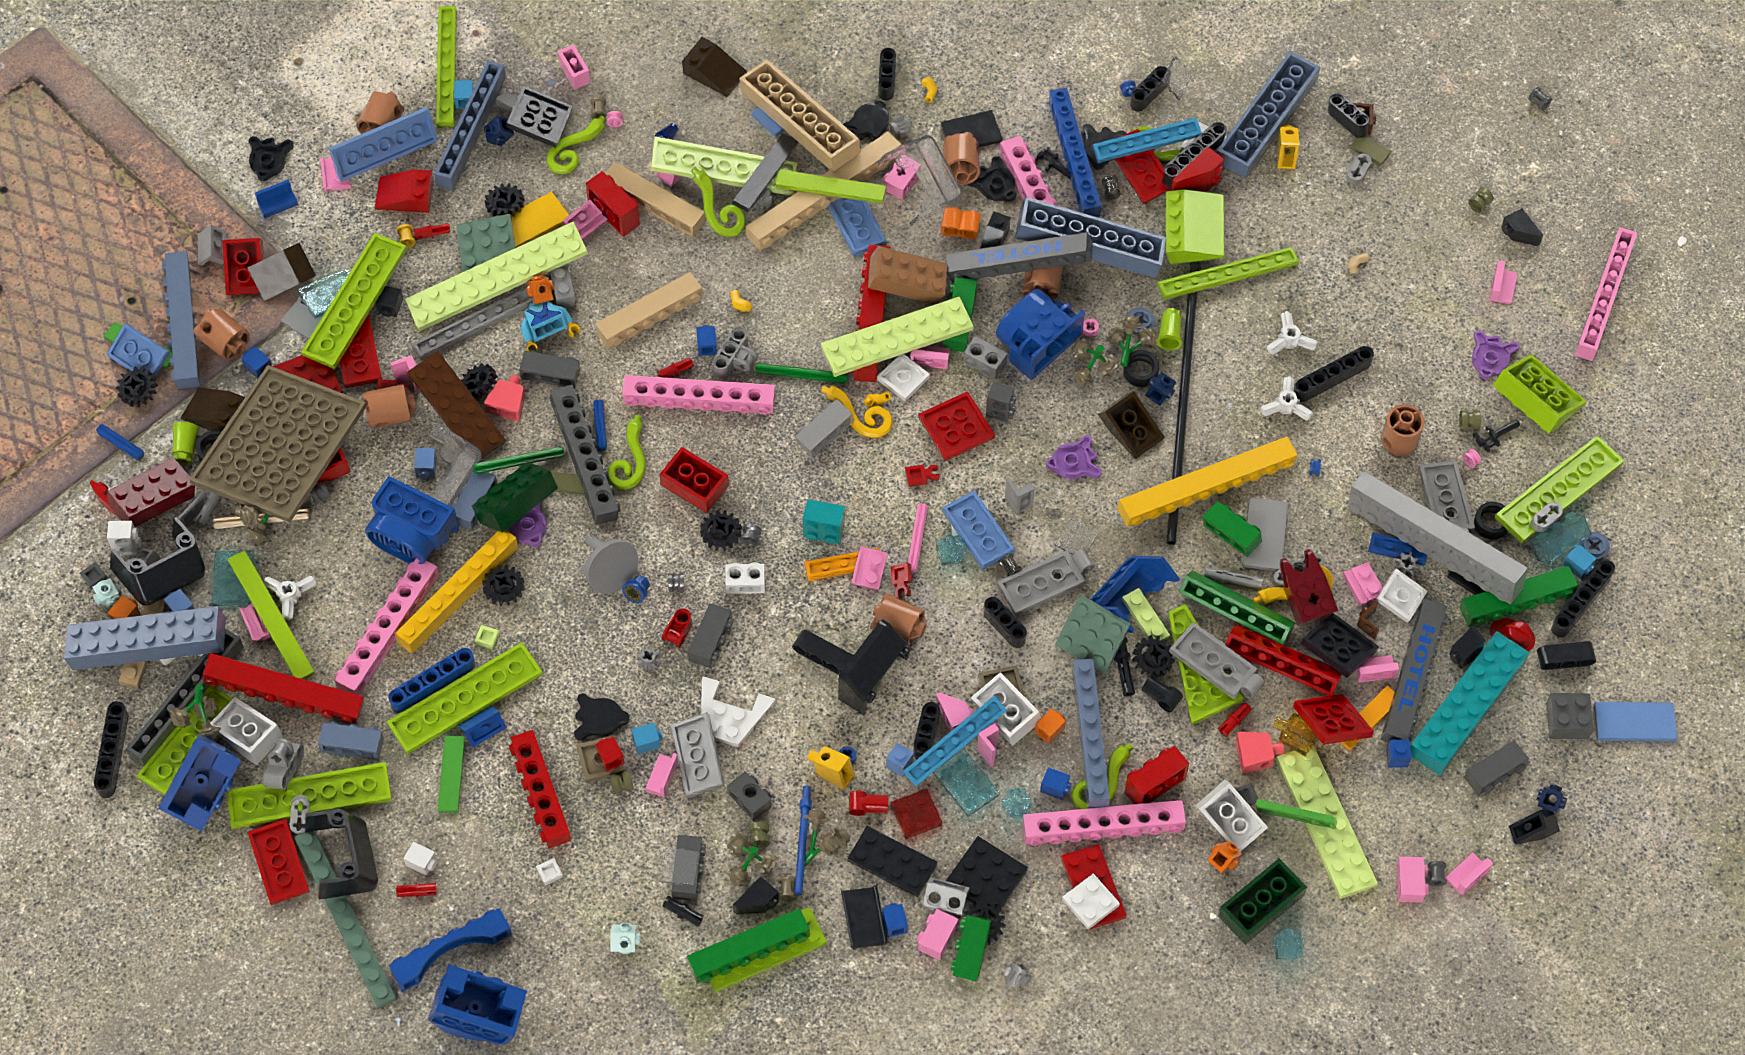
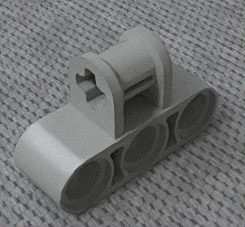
[713,327,759,379]
[263,738,304,790]

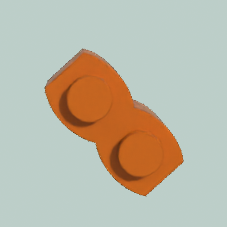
[941,207,981,240]

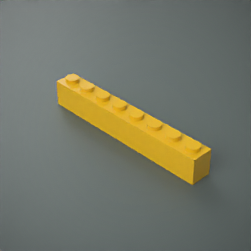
[395,530,518,654]

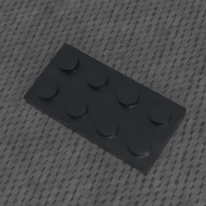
[847,826,937,897]

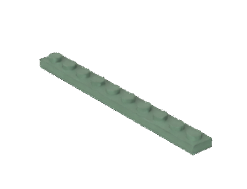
[294,831,396,1009]

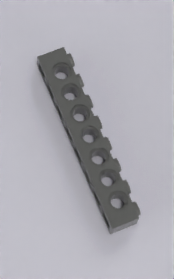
[550,385,620,525]

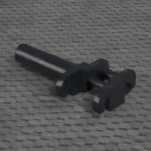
[1035,147,1071,180]
[1473,419,1520,452]

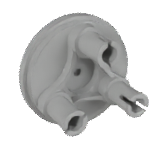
[580,533,638,594]

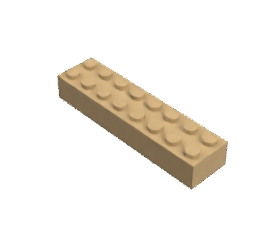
[739,60,861,172]

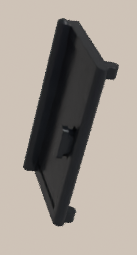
[841,885,888,950]

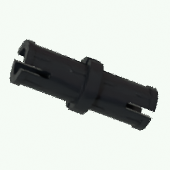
[662,896,704,927]

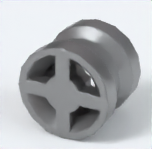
[310,481,331,505]
[740,524,762,546]
[668,573,684,592]

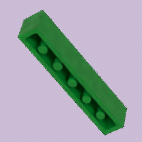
[1459,566,1578,627]
[1179,570,1296,645]
[687,908,810,984]

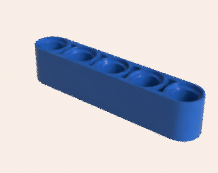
[388,648,475,713]

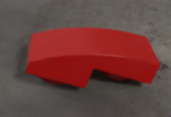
[90,480,117,516]

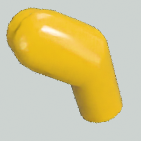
[921,77,938,103]
[730,290,752,312]
[864,392,891,407]

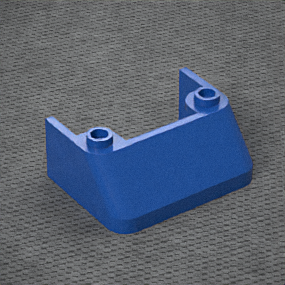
[1090,555,1180,633]

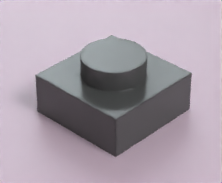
[80,562,108,590]
[1235,783,1258,806]

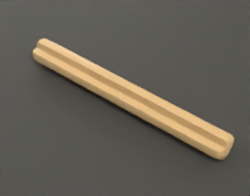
[213,508,309,529]

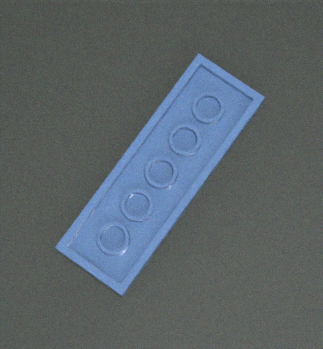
[329,107,438,182]

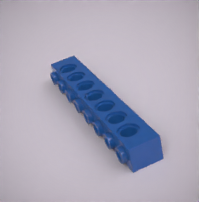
[1048,88,1101,218]

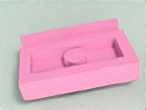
[321,156,351,192]
[562,200,607,240]
[851,546,887,591]
[1343,562,1383,607]
[240,604,271,644]

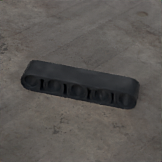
[1162,122,1227,187]
[1294,346,1374,402]
[1551,560,1615,637]
[792,630,884,688]
[94,701,129,798]

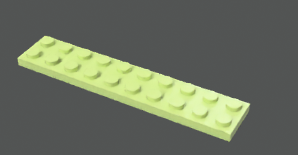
[405,221,588,331]

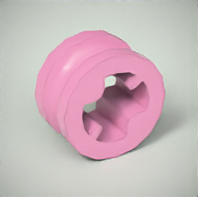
[607,111,623,127]
[1082,319,1099,338]
[1462,449,1481,468]

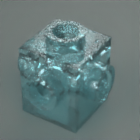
[936,535,967,566]
[1002,788,1031,819]
[1273,928,1304,959]

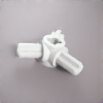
[1267,311,1317,355]
[1261,376,1313,421]
[263,576,316,621]

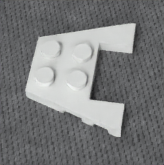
[701,677,775,747]

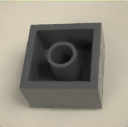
[1546,693,1594,739]

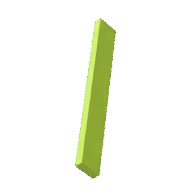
[436,6,457,127]
[1157,247,1299,300]
[227,550,315,680]

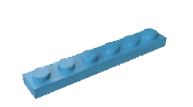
[1093,118,1202,163]
[903,695,1007,787]

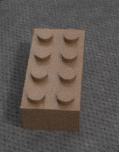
[868,246,947,305]

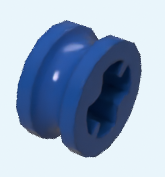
[1120,80,1136,97]
[1309,458,1321,476]
[839,746,856,765]

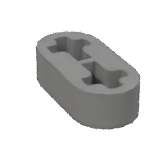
[1347,153,1372,185]
[1531,502,1563,532]
[290,795,310,834]

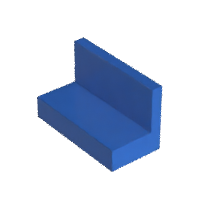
[255,179,298,218]
[458,705,507,748]

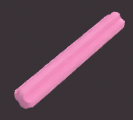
[908,503,928,573]

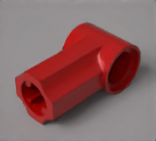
[849,791,888,816]

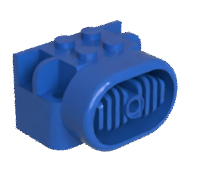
[996,289,1085,381]
[365,476,459,564]
[158,734,241,831]
[428,964,528,1045]

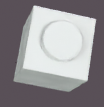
[403,842,437,876]

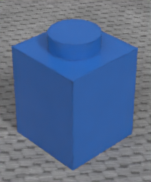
[696,325,717,356]
[241,346,272,379]
[1386,740,1411,768]
[1040,767,1072,800]
[882,903,908,937]

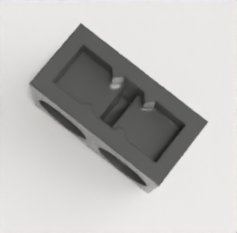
[986,382,1017,422]

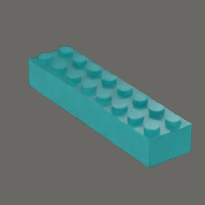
[1410,631,1530,776]

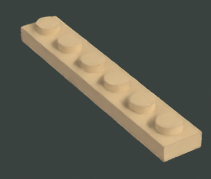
[118,597,166,688]

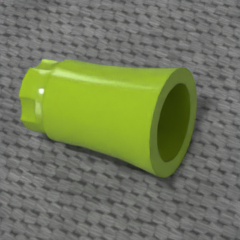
[1156,308,1182,351]
[172,422,199,466]

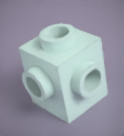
[92,578,122,612]
[610,923,640,954]

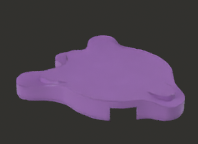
[1472,331,1520,380]
[1046,435,1102,479]
[509,502,547,547]

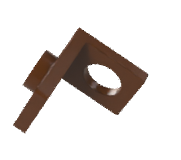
[1353,103,1376,134]
[1357,600,1379,640]

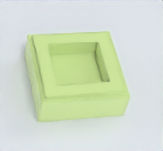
[474,625,500,650]

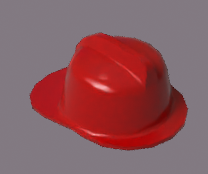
[1490,618,1536,651]

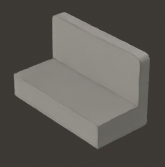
[198,225,226,266]
[1005,478,1035,515]

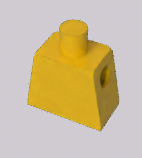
[1277,124,1299,169]
[807,746,855,790]

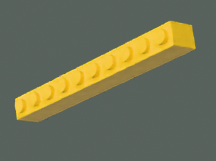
[1117,437,1298,527]

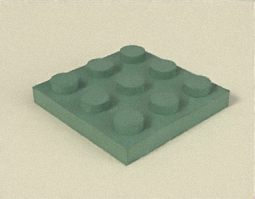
[456,214,516,272]
[1055,595,1131,675]

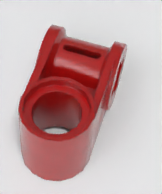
[661,608,693,648]

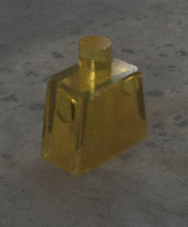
[1272,713,1318,756]

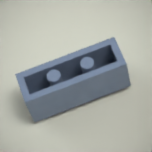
[451,471,498,531]
[318,722,384,760]

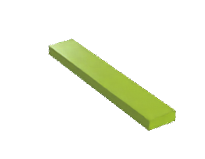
[775,169,886,204]

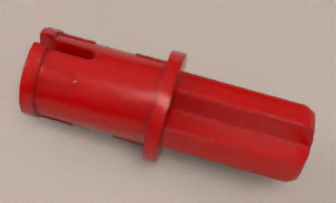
[413,223,451,240]
[657,358,694,378]
[1217,703,1251,737]
[396,882,437,898]

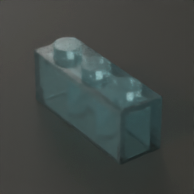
[1529,512,1592,565]

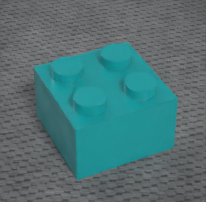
[802,499,845,544]

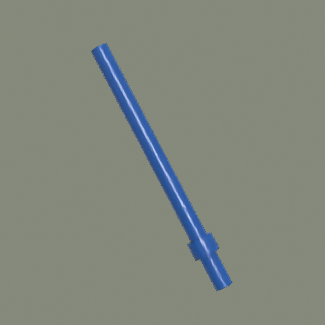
[794,785,812,896]

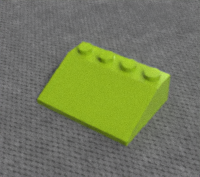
[1166,189,1225,264]
[1493,354,1587,433]

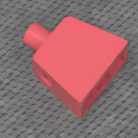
[484,375,525,421]
[1235,732,1284,774]

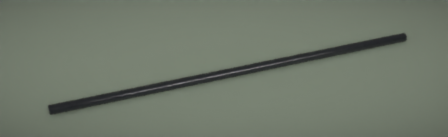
[1166,261,1200,545]

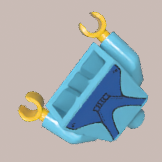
[521,301,580,352]

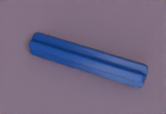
[593,399,607,451]
[96,424,144,460]

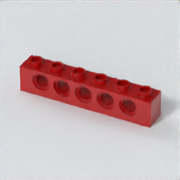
[1225,624,1342,697]
[508,730,571,849]

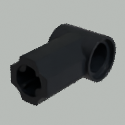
[1141,676,1183,713]

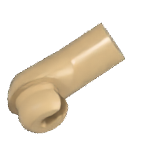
[1347,252,1369,274]

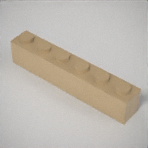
[605,162,705,237]
[595,272,703,349]

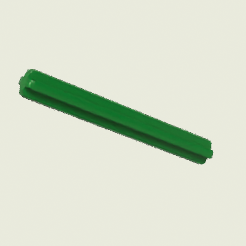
[755,363,848,384]
[473,446,565,474]

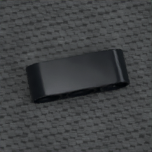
[878,48,896,100]
[1130,66,1170,112]
[1328,93,1369,138]
[983,597,1027,648]
[1537,641,1596,670]
[913,702,940,759]

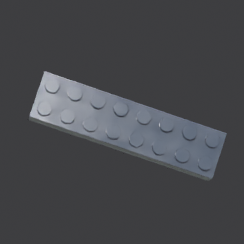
[1217,51,1320,179]
[1015,197,1166,278]
[64,606,226,670]

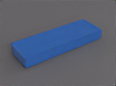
[1368,533,1427,565]

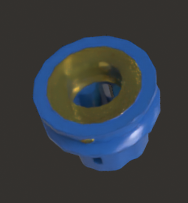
[622,575,650,604]

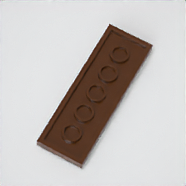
[407,351,506,463]

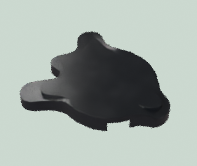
[843,101,889,142]
[1082,124,1127,170]
[248,136,294,181]
[967,156,1016,202]
[574,693,630,741]

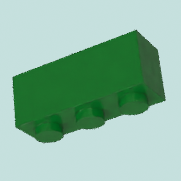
[1202,501,1262,557]
[950,914,992,982]

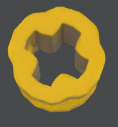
[396,224,416,248]

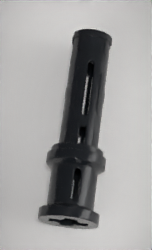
[1114,637,1135,697]

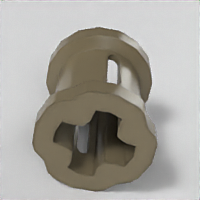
[590,96,606,119]
[779,876,797,901]

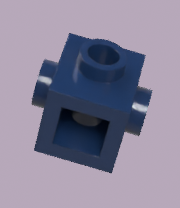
[484,116,515,146]
[1145,372,1176,406]
[1536,784,1567,813]

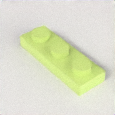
[1122,588,1170,641]

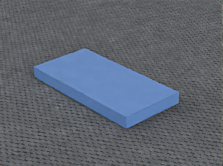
[828,198,887,257]
[942,490,1015,570]
[1593,702,1677,741]

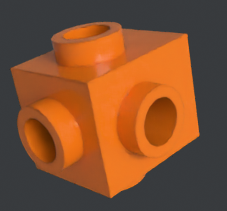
[526,274,554,304]
[1207,841,1242,873]

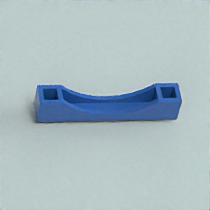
[389,908,512,992]

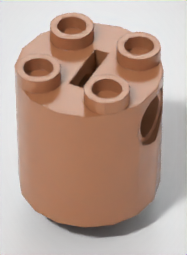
[356,91,405,134]
[943,132,980,185]
[1022,266,1063,300]
[193,309,250,361]
[362,384,416,429]
[1381,404,1424,457]
[870,593,927,645]

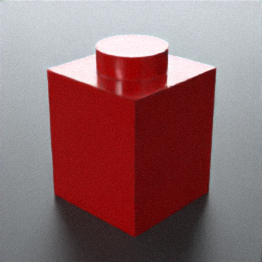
[595,736,625,772]

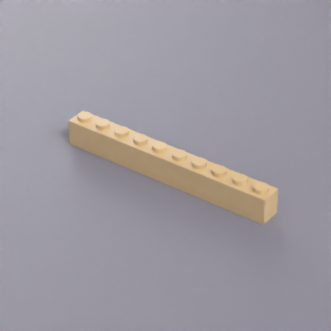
[746,132,902,251]

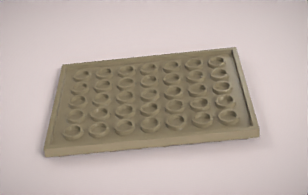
[189,365,367,523]

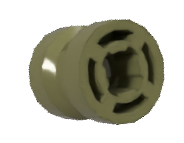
[1468,187,1494,213]
[1459,410,1481,429]
[610,770,634,794]
[749,821,770,848]

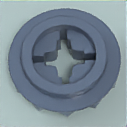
[1127,307,1155,334]
[1579,532,1610,561]

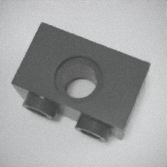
[727,771,772,821]

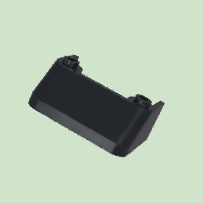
[110,517,205,606]
[838,619,910,716]
[304,809,378,900]

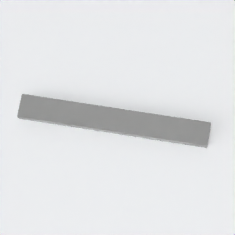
[412,286,542,361]

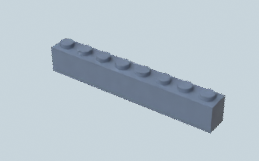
[434,60,506,191]
[162,251,200,389]
[1072,659,1110,809]

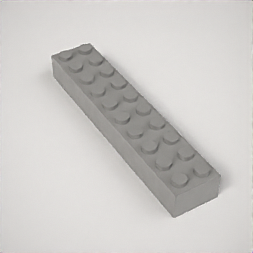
[1348,471,1528,605]

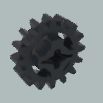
[484,183,525,217]
[461,363,498,400]
[116,366,158,407]
[700,510,742,551]
[482,565,525,606]
[1132,635,1175,678]
[964,901,1006,945]

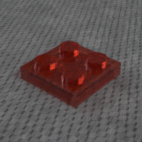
[890,788,943,839]

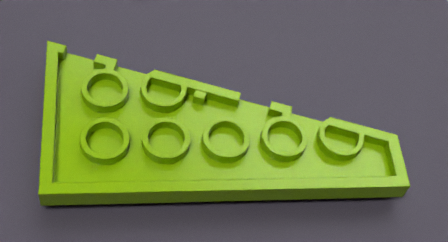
[1168,604,1244,726]

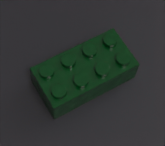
[472,461,558,533]
[1218,858,1307,945]

